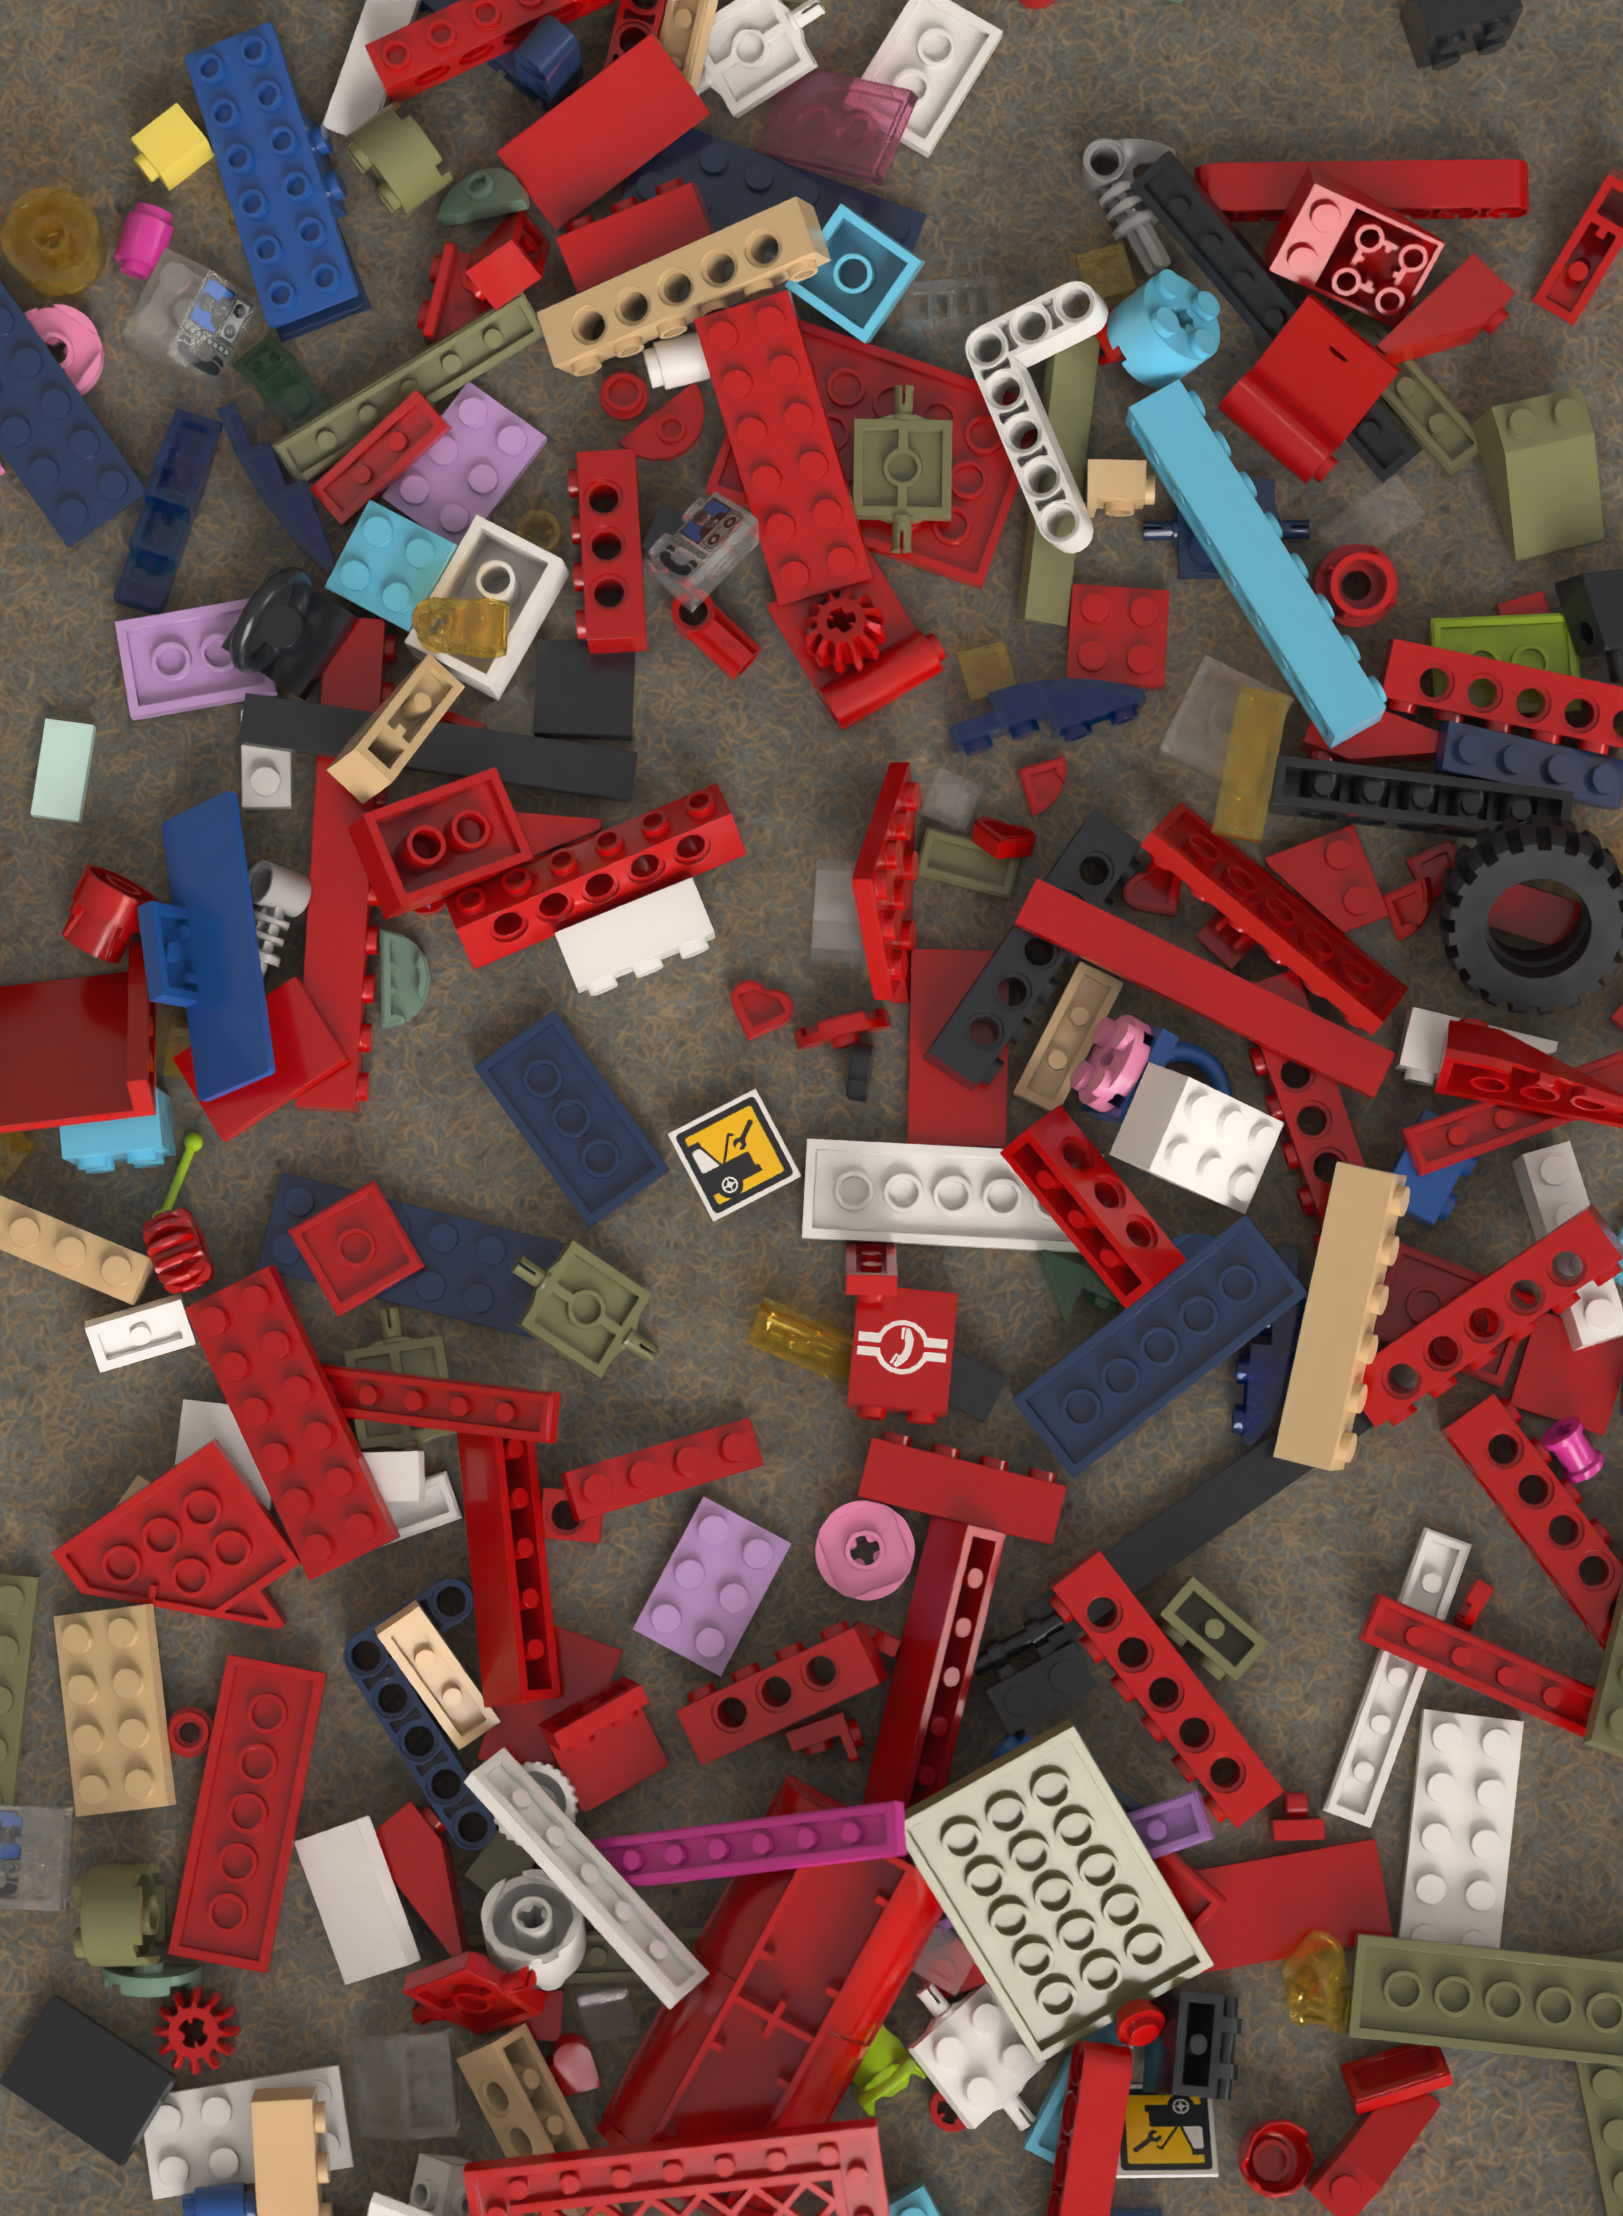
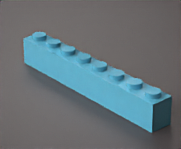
[1125,379,1387,750]

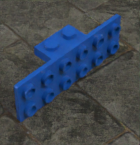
[185,22,359,328]
[137,791,275,1102]

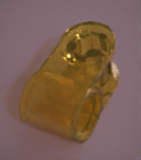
[412,597,510,658]
[1282,1931,1350,2034]

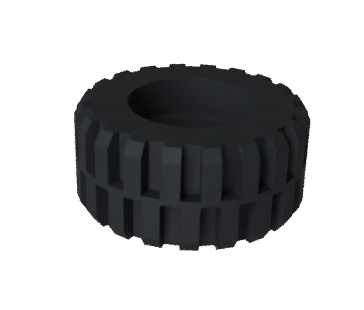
[1437,815,1623,1015]

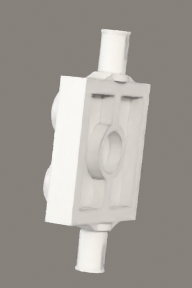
[697,0,826,118]
[907,1981,1047,2131]

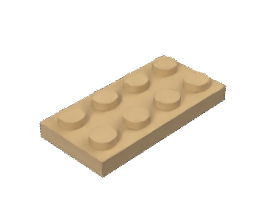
[53,1604,176,1817]

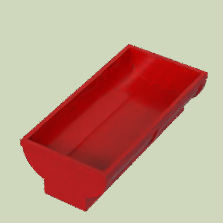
[595,1773,944,2216]

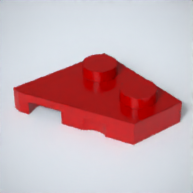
[1263,824,1389,934]

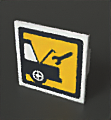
[668,1088,801,1222]
[1116,2084,1218,2178]

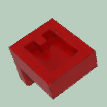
[785,1710,865,1763]

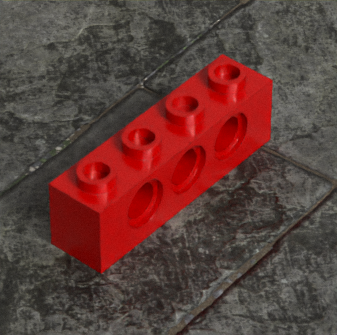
[568,448,648,654]
[1000,1105,1186,1308]
[676,1620,889,1766]

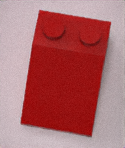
[348,767,534,920]

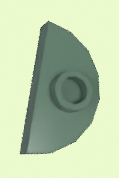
[437,168,530,227]
[380,929,432,1029]
[102,1959,202,1997]

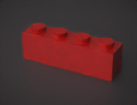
[857,1431,1067,1545]

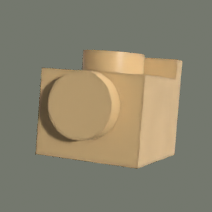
[1084,459,1155,518]

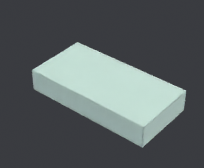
[30,718,96,824]

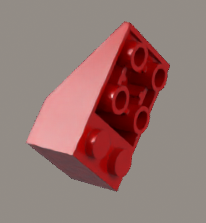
[1263,166,1445,327]

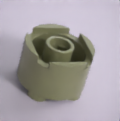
[345,100,453,215]
[73,1863,167,1967]

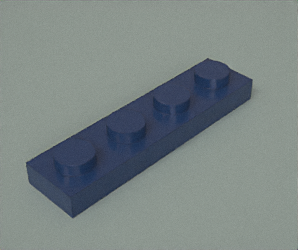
[1434,721,1623,811]

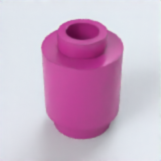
[113,203,174,280]

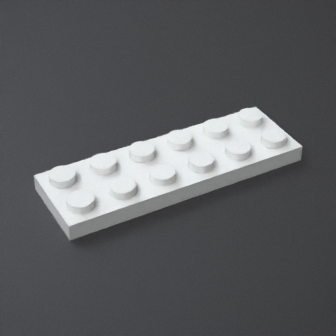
[802,1139,1104,1253]
[1397,1709,1524,1948]

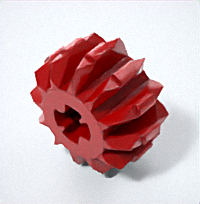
[802,587,887,675]
[143,1208,214,1294]
[153,1986,241,2075]

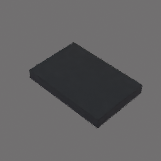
[0,1995,179,2165]

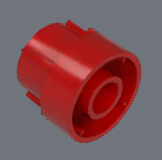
[1311,544,1398,628]
[62,864,160,964]

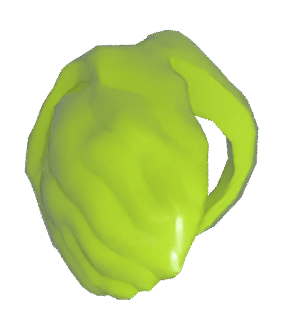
[852,2024,926,2116]

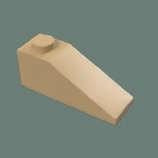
[327,653,465,804]

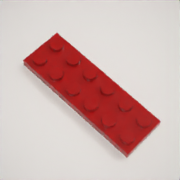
[693,290,875,606]
[1140,801,1409,1036]
[185,1265,401,1581]
[168,1654,328,1973]

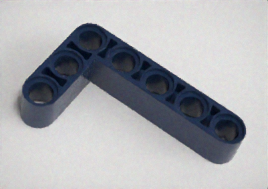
[418,0,584,112]
[343,1578,498,1850]

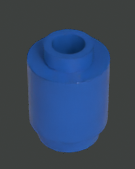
[182,2182,257,2216]

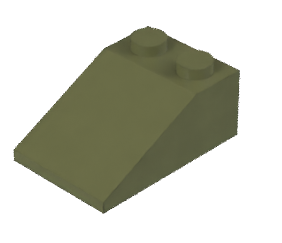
[1471,387,1604,563]

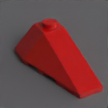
[1434,1018,1623,1128]

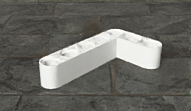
[965,281,1108,553]

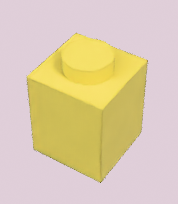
[131,103,215,191]

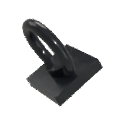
[221,564,358,701]

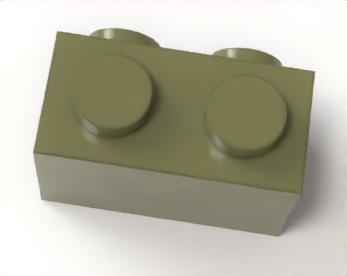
[1155,1576,1269,1681]

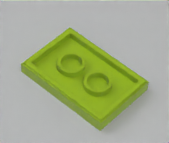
[1428,613,1581,718]

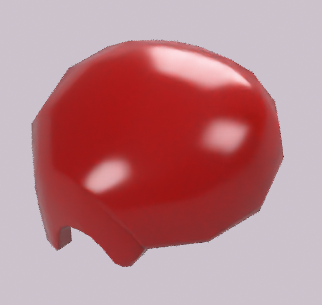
[1237,2118,1315,2198]

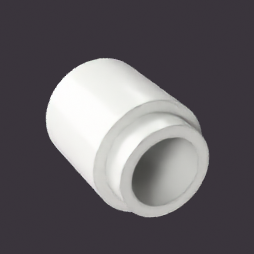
[643,331,710,390]

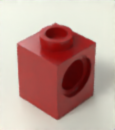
[541,1488,604,1543]

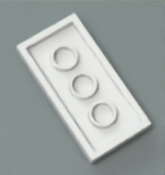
[144,2064,355,2200]

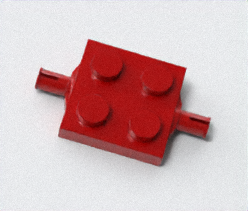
[402,1951,546,2036]

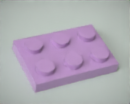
[382,382,548,546]
[115,598,278,721]
[633,1496,791,1677]

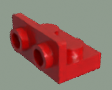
[417,241,492,346]

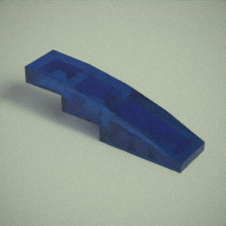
[216,402,336,578]
[113,408,223,615]

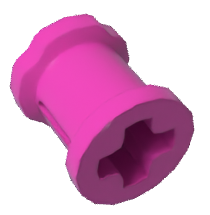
[1541,1417,1605,1484]

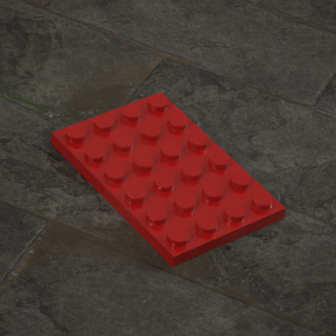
[705,319,1038,590]

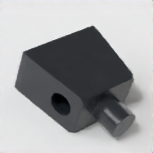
[1554,569,1623,683]

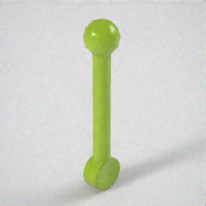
[152,1132,203,1218]

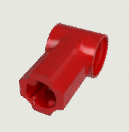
[671,588,762,681]

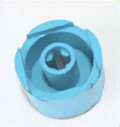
[1107,269,1220,388]

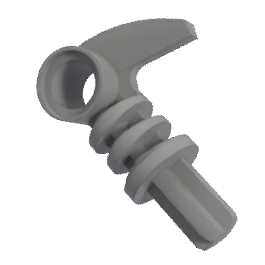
[1080,138,1176,276]
[248,860,312,978]

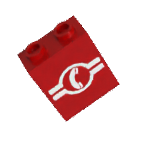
[847,1288,958,1425]

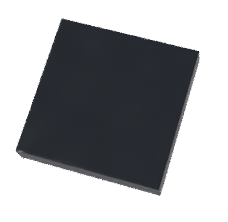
[533,639,636,741]

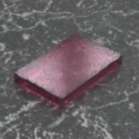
[754,68,918,186]

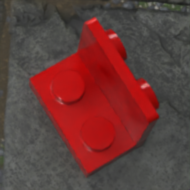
[538,1676,668,1812]

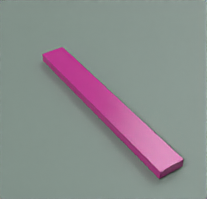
[589,1801,907,1888]

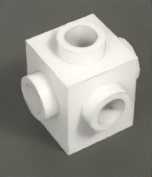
[409,2153,473,2216]

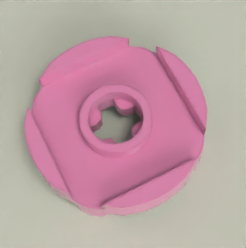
[25,304,105,396]
[1070,1015,1152,1113]
[815,1500,915,1601]

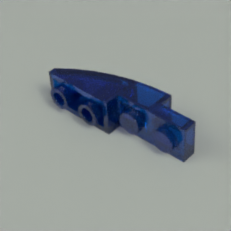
[946,678,1147,757]
[1231,1246,1307,1446]

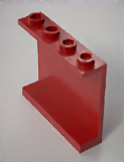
[0,941,157,1133]

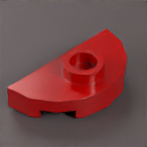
[618,383,705,462]
[794,1008,892,1050]

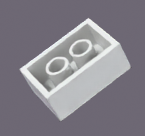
[405,514,569,701]
[1109,1062,1284,1214]

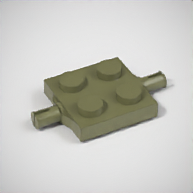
[853,385,953,554]
[510,1240,659,1378]
[344,1307,457,1451]

